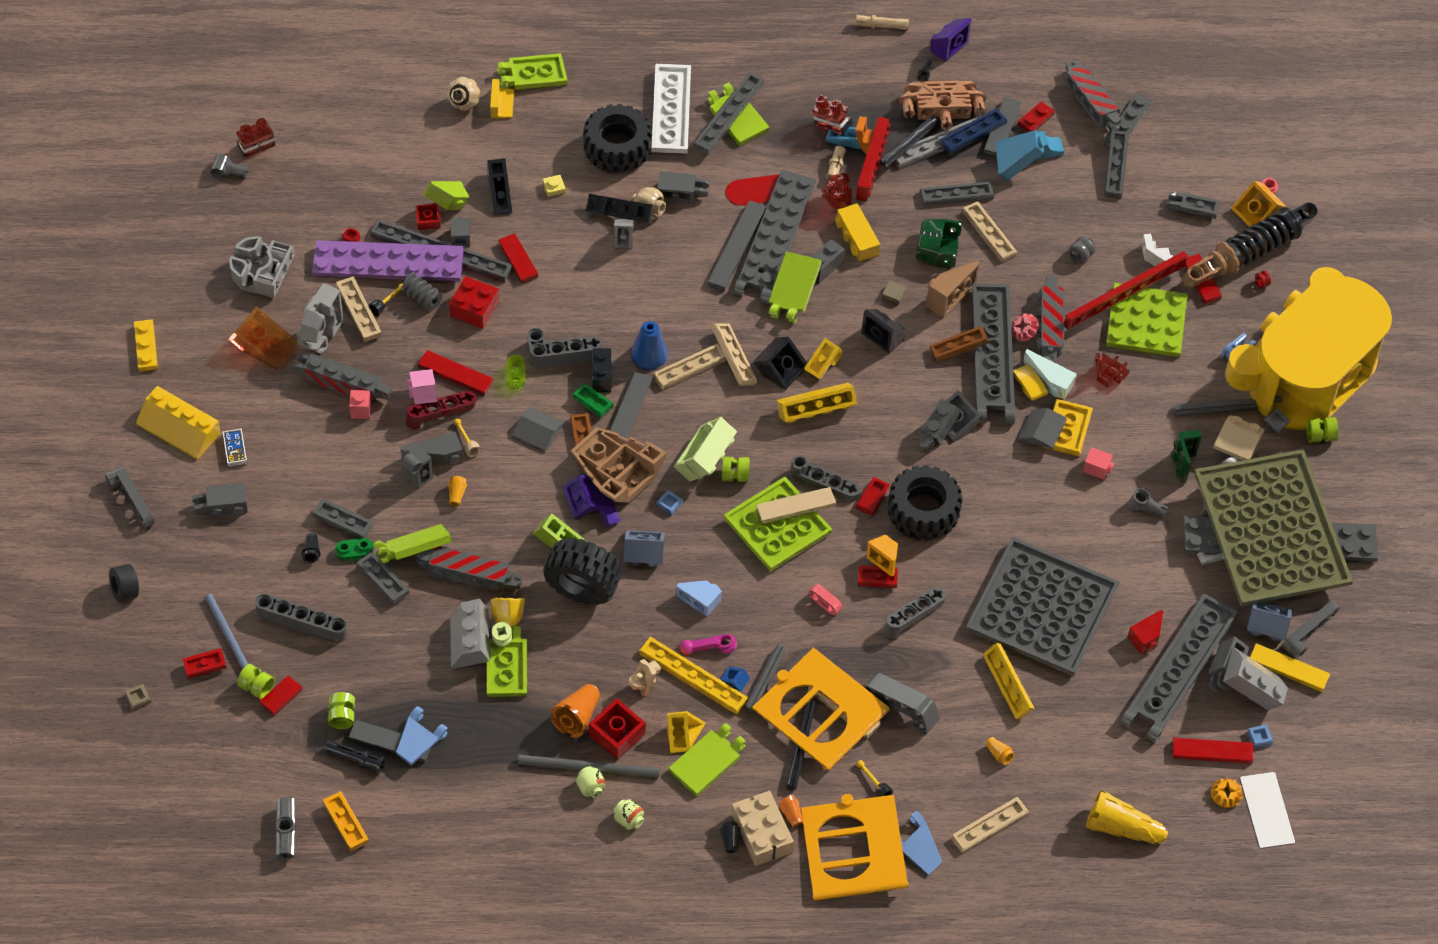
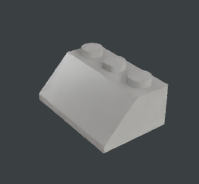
[450,599,490,669]
[1223,648,1288,711]

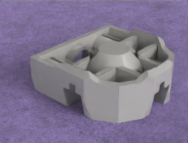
[229,236,295,298]
[297,283,343,354]

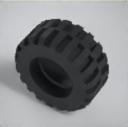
[583,104,652,173]
[888,465,963,541]
[543,538,622,605]

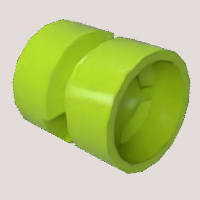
[1306,417,1338,443]
[722,456,750,482]
[237,664,275,699]
[328,692,355,729]

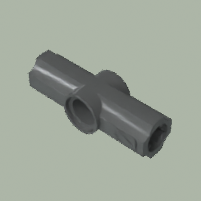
[276,797,296,860]

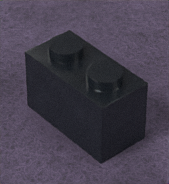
[592,348,611,392]

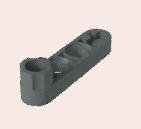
[791,455,861,501]
[104,465,155,528]
[884,587,946,639]
[1281,600,1340,659]

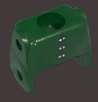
[916,219,962,269]

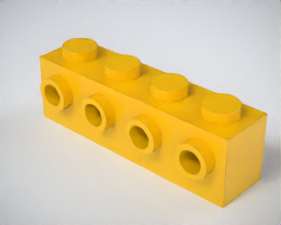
[776,382,857,423]

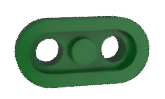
[335,538,374,561]

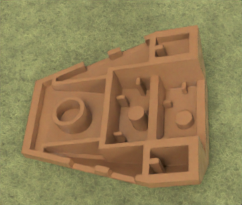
[571,427,667,502]

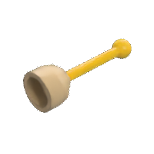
[454,419,481,457]

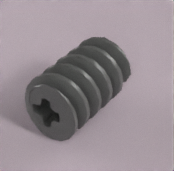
[402,272,443,311]

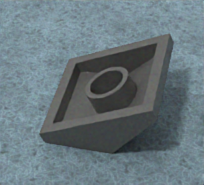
[946,390,982,442]
[512,408,564,452]
[1018,408,1067,449]

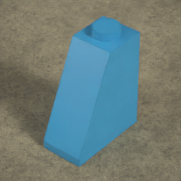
[996,131,1045,180]

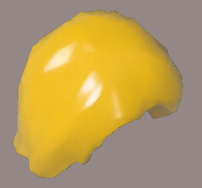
[491,598,525,627]

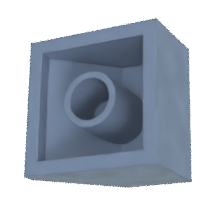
[623,530,665,567]
[1247,602,1292,641]

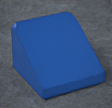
[720,666,750,692]

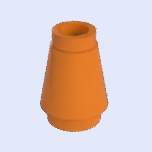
[779,795,803,827]

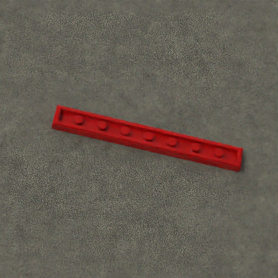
[1064,251,1188,330]

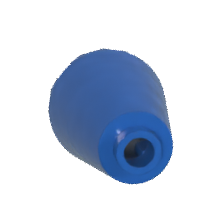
[631,321,668,370]

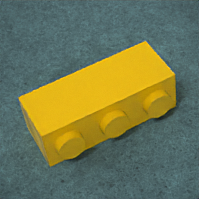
[835,203,880,262]

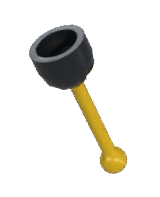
[368,284,403,316]
[856,760,893,797]

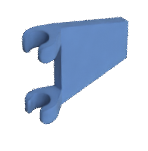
[396,706,448,765]
[901,811,942,876]

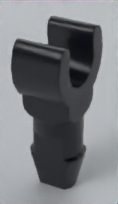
[917,60,932,81]

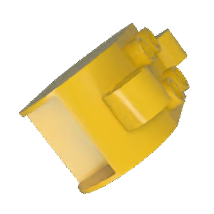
[1225,267,1392,430]

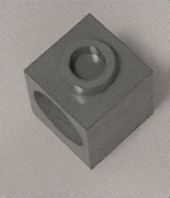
[451,217,470,247]

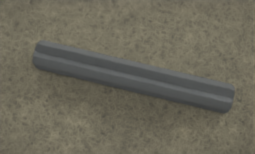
[746,645,786,712]

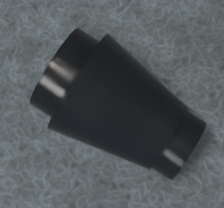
[301,533,321,563]
[720,821,740,853]

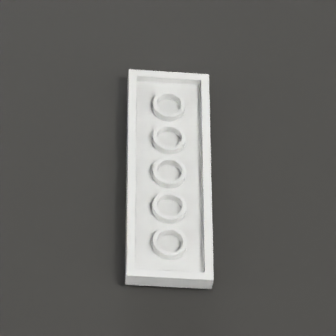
[652,64,691,154]

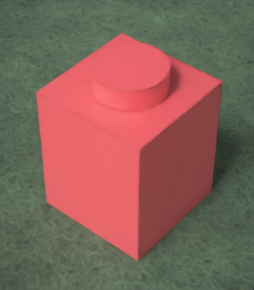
[349,390,371,419]
[1083,447,1114,480]

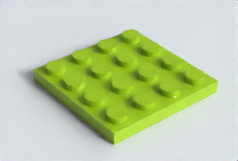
[1106,283,1188,358]
[724,477,832,572]

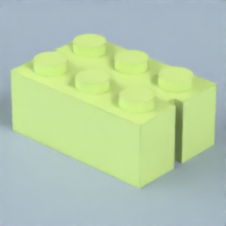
[674,417,737,482]

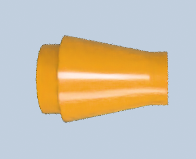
[448,476,467,506]
[985,737,1015,765]

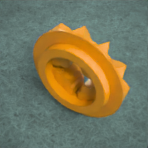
[1211,777,1244,808]

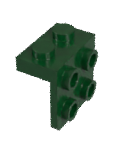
[1171,430,1202,484]

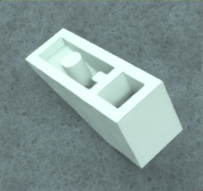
[1023,349,1077,400]

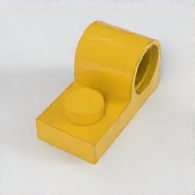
[804,338,842,380]

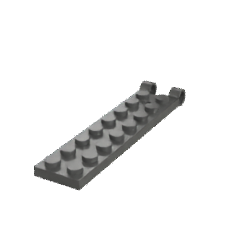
[733,170,816,304]
[972,283,1015,425]
[1120,594,1238,743]

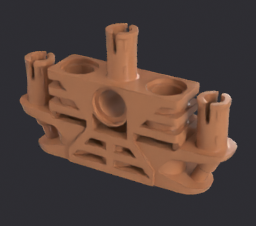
[898,80,986,130]

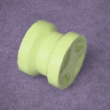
[492,622,512,647]

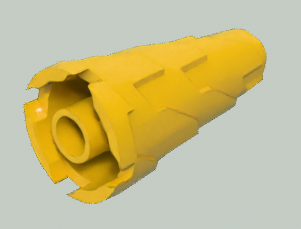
[1086,790,1168,845]

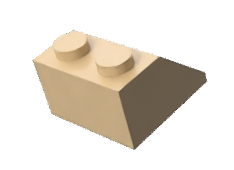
[1213,415,1265,461]

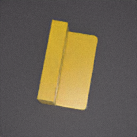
[490,79,514,119]

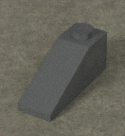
[400,431,463,465]

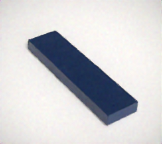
[939,108,1007,155]

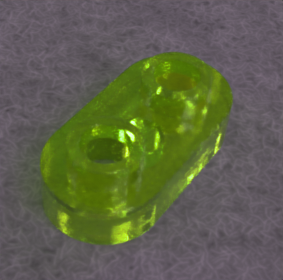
[506,355,525,390]

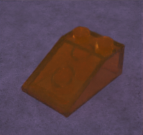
[229,306,298,370]

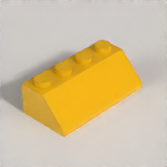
[136,386,221,460]

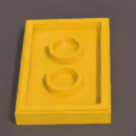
[1043,399,1093,457]

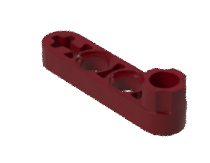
[405,391,477,430]

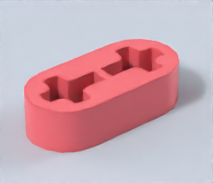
[809,584,843,615]

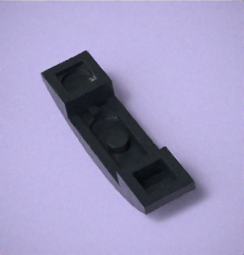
[586,194,654,223]

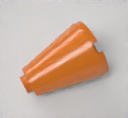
[550,684,600,738]

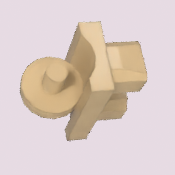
[628,659,661,697]

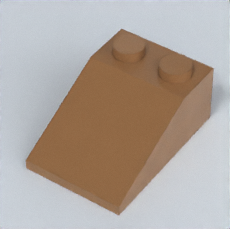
[926,261,980,319]

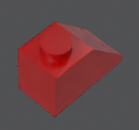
[1127,610,1164,654]

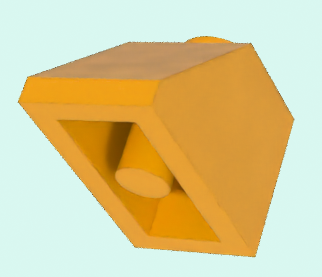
[866,535,898,576]

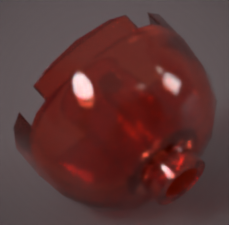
[821,173,852,209]

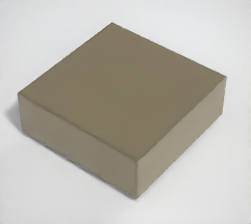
[882,281,907,304]
[124,684,151,710]

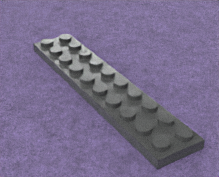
[1183,516,1378,562]

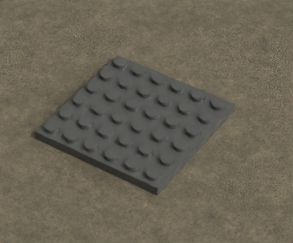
[966,537,1120,677]

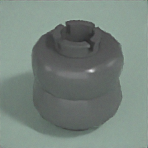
[1069,236,1095,263]

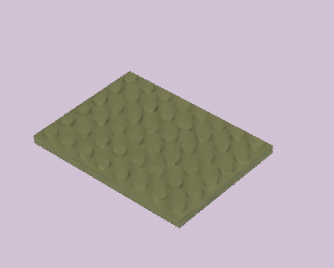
[1194,449,1353,606]

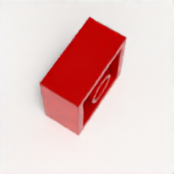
[415,203,441,230]

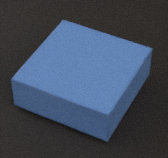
[656,490,683,516]
[1247,724,1273,749]

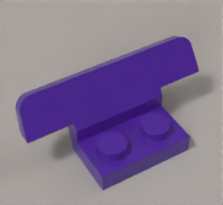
[563,470,620,527]

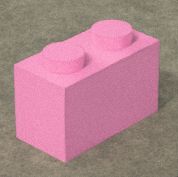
[407,369,437,404]

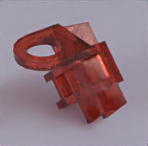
[1094,353,1130,388]

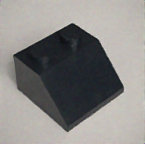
[861,309,905,354]
[753,337,807,390]

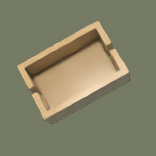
[732,791,794,866]

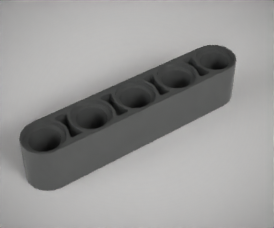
[255,594,348,643]

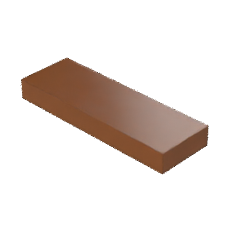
[930,326,989,363]
[570,413,592,466]

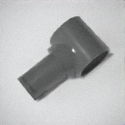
[210,154,249,179]
[1128,488,1168,518]

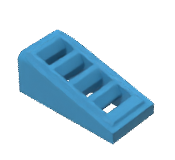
[826,126,861,149]

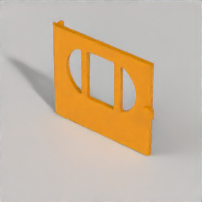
[752,647,890,770]
[801,794,909,901]

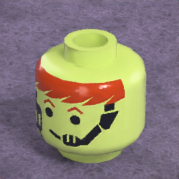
[576,767,606,798]
[613,799,644,830]

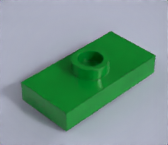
[572,383,614,418]

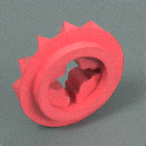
[1011,313,1039,341]

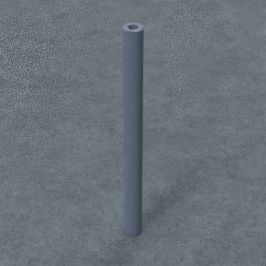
[205,593,248,670]

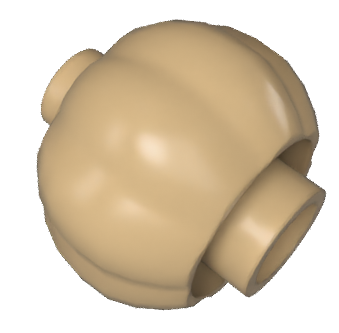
[447,77,480,111]
[631,187,666,220]

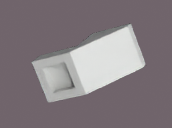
[1141,234,1173,266]

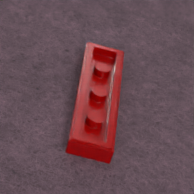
[418,350,494,396]
[1172,737,1254,764]

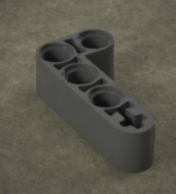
[527,328,603,367]
[863,672,939,734]

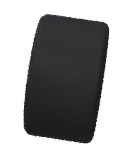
[109,564,139,602]

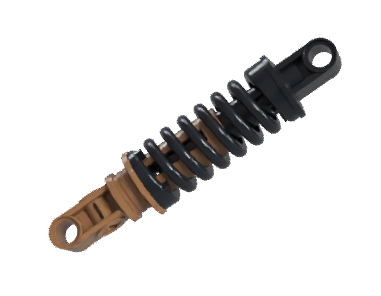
[1182,202,1318,288]

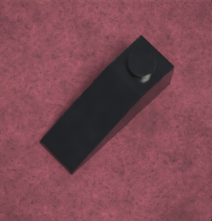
[486,158,512,215]

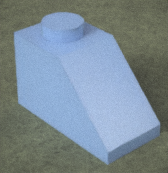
[676,581,722,616]

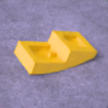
[1013,364,1048,401]

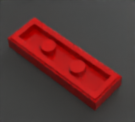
[498,233,538,283]
[1185,253,1222,304]

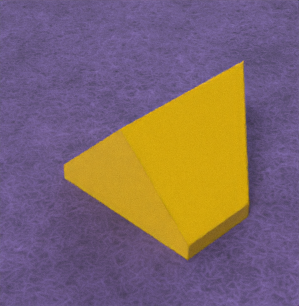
[666,711,706,753]

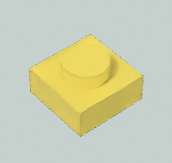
[543,175,565,197]

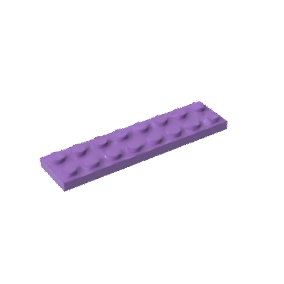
[312,240,464,282]

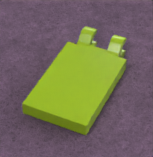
[497,53,568,90]
[707,82,770,146]
[769,251,822,323]
[373,524,452,563]
[487,626,527,697]
[668,723,746,797]

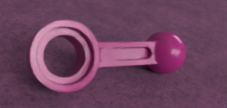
[679,634,737,655]

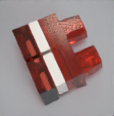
[812,95,853,134]
[236,118,276,158]

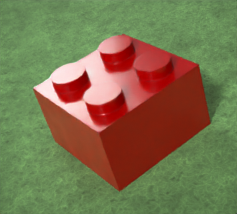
[449,276,499,329]
[589,698,646,760]

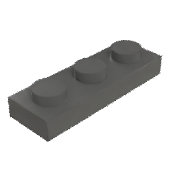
[313,498,373,538]
[357,552,409,604]

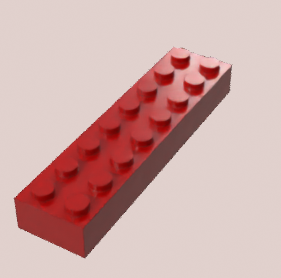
[856,117,891,201]

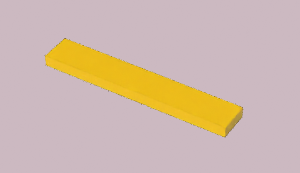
[639,637,748,715]

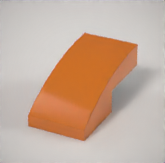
[856,116,874,155]

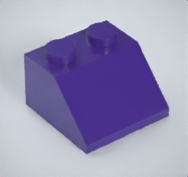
[930,18,972,62]

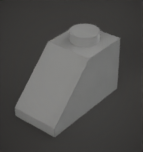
[614,219,633,248]

